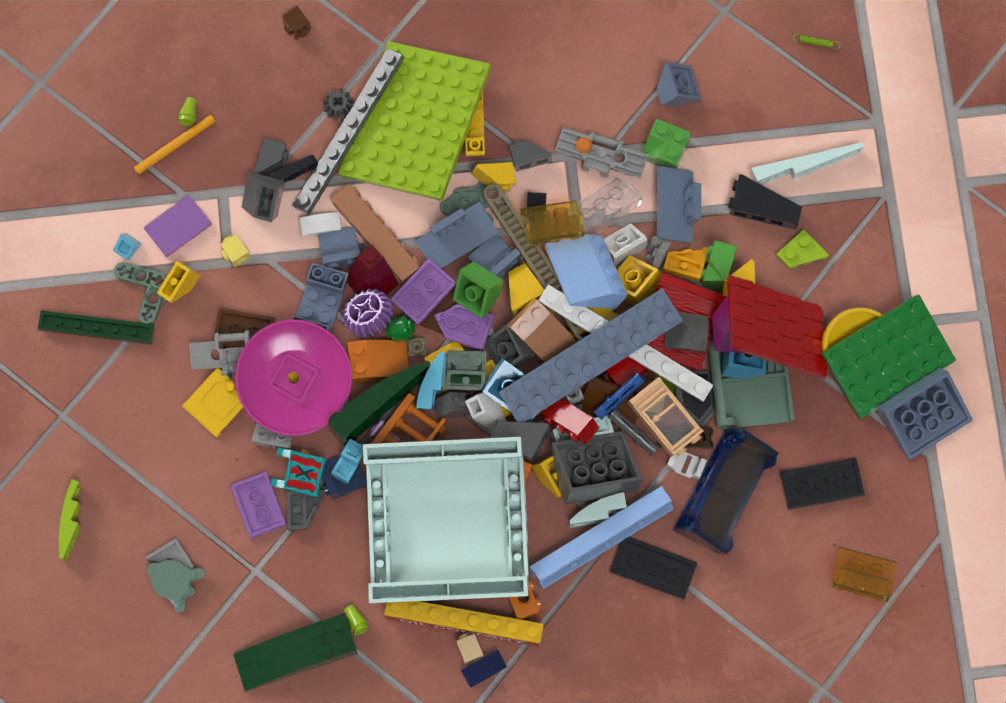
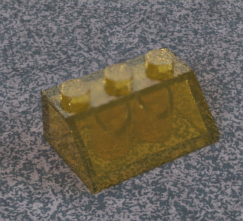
[520,200,584,245]
[830,547,896,602]

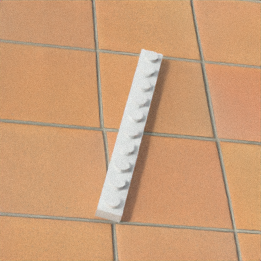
[538,285,713,402]

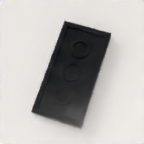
[780,458,865,510]
[610,537,697,600]

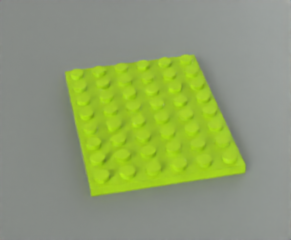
[338,41,492,201]

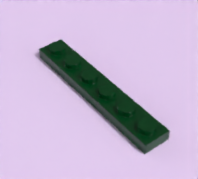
[38,310,155,345]

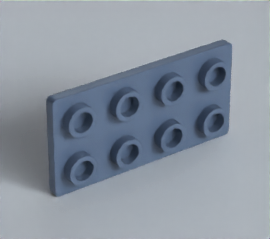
[657,166,701,244]
[415,202,499,269]

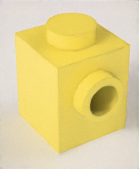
[220,234,250,268]

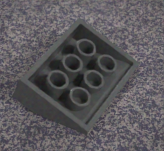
[551,431,642,504]

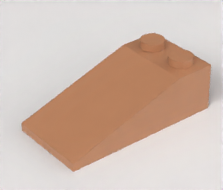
[506,298,578,363]

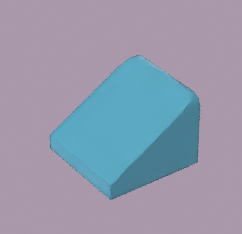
[113,233,141,261]

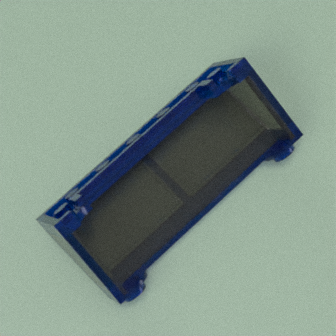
[673,429,779,554]

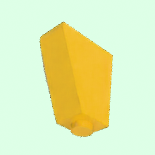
[508,263,554,317]

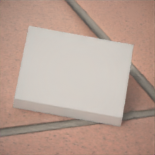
[604,223,647,266]

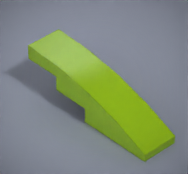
[59,479,82,563]

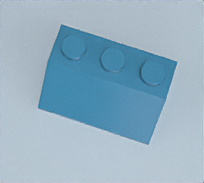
[721,352,766,379]
[482,358,537,423]

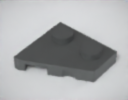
[287,490,325,531]

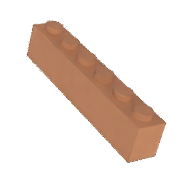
[331,184,421,286]

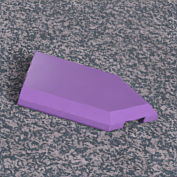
[434,304,495,351]

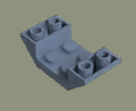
[292,262,349,333]

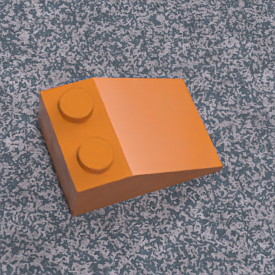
[347,340,409,385]

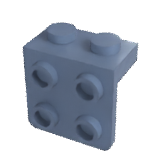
[318,227,360,270]

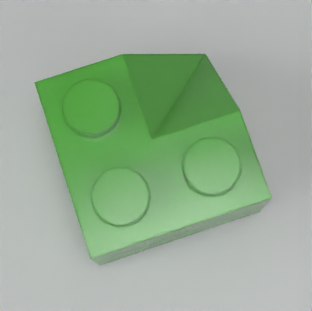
[643,118,691,168]
[700,240,737,292]
[453,262,503,319]

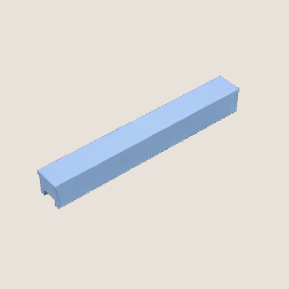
[530,486,674,589]

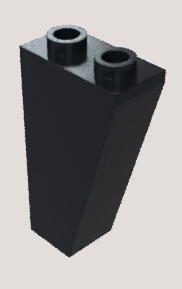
[728,174,802,230]

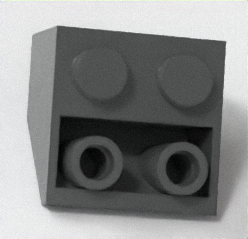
[241,171,285,222]

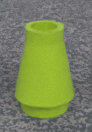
[178,97,197,126]
[344,605,369,635]

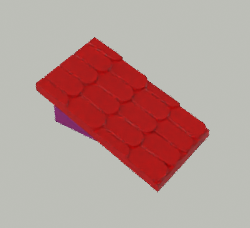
[712,275,827,379]

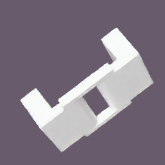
[667,452,707,480]

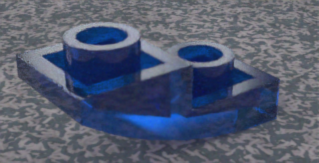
[461,650,507,688]

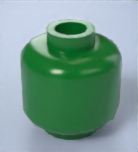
[385,316,415,342]

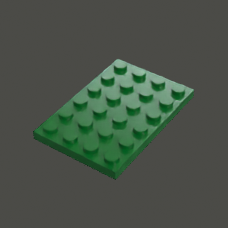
[821,294,956,420]

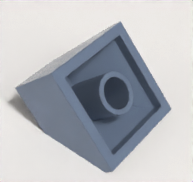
[656,62,702,107]

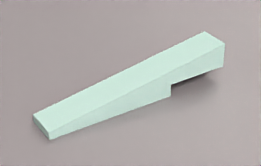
[750,142,864,185]

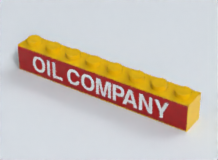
[384,601,544,647]

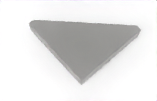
[146,537,195,569]

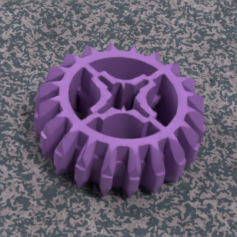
[342,288,394,338]

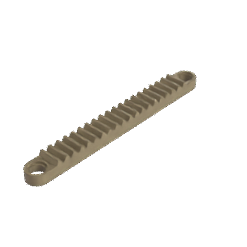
[484,184,583,341]

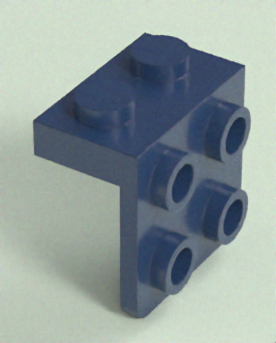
[322,455,367,500]

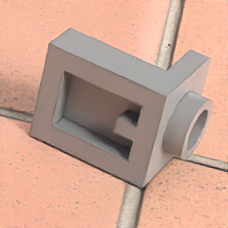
[648,236,671,269]

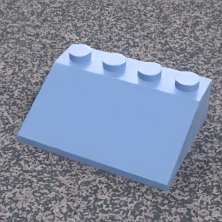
[545,234,627,309]

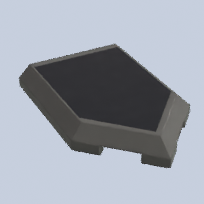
[675,371,715,427]

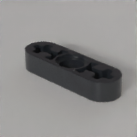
[268,155,318,183]

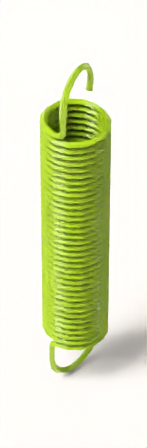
[793,34,840,49]

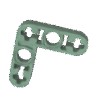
[114,262,166,324]

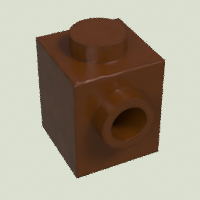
[282,6,311,40]

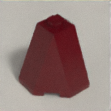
[347,244,399,296]

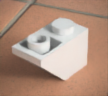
[465,393,507,430]

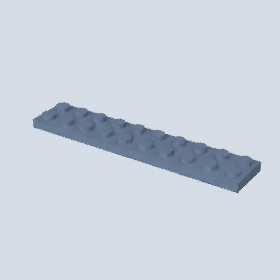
[498,288,683,422]

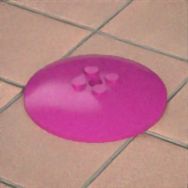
[235,320,352,436]

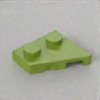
[776,229,829,269]

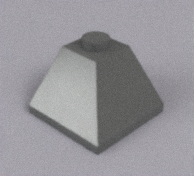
[664,311,708,354]

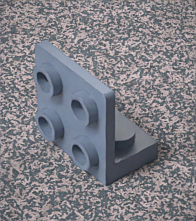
[468,235,521,278]

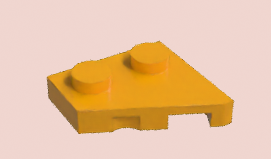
[663,247,709,282]

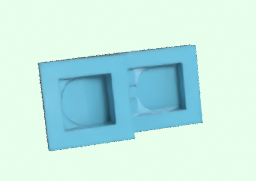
[331,439,363,484]

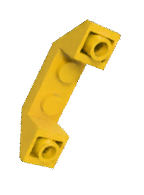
[465,92,485,156]

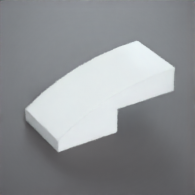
[298,212,341,237]

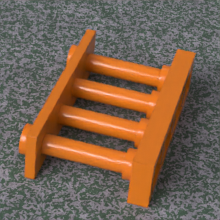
[371,393,447,444]

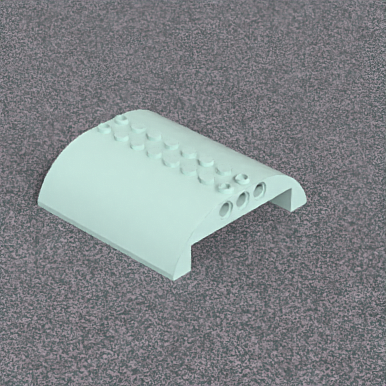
[363,437,529,603]

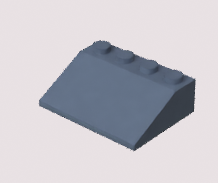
[875,368,973,460]

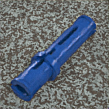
[594,372,645,420]

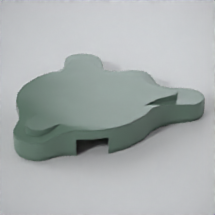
[440,182,494,223]
[147,560,205,612]

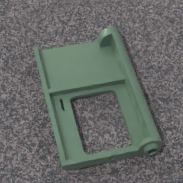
[708,336,795,430]

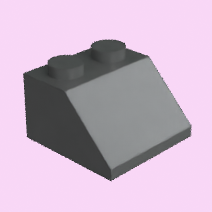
[485,324,537,368]

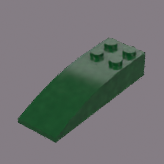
[328,361,431,447]
[233,613,358,692]

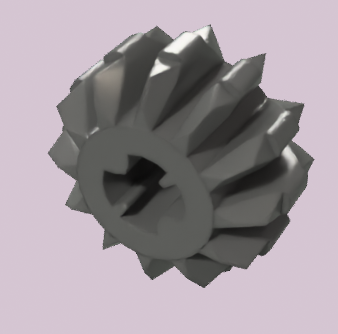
[323,89,354,121]

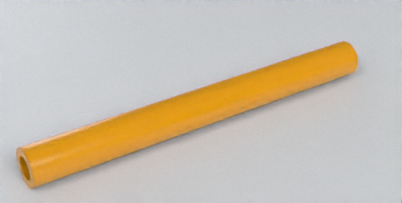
[133,114,216,175]

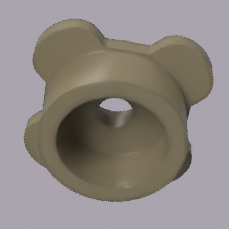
[407,337,427,357]

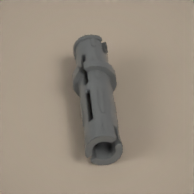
[607,409,659,456]

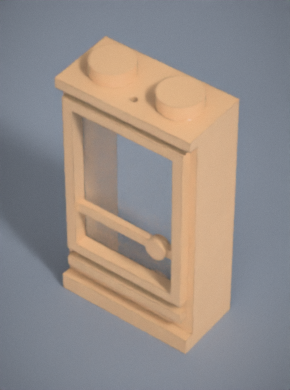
[627,377,703,457]

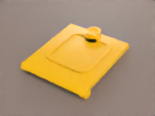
[182,368,244,438]

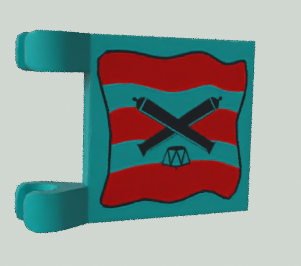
[270,448,326,497]

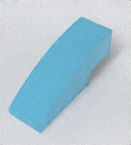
[416,352,447,410]

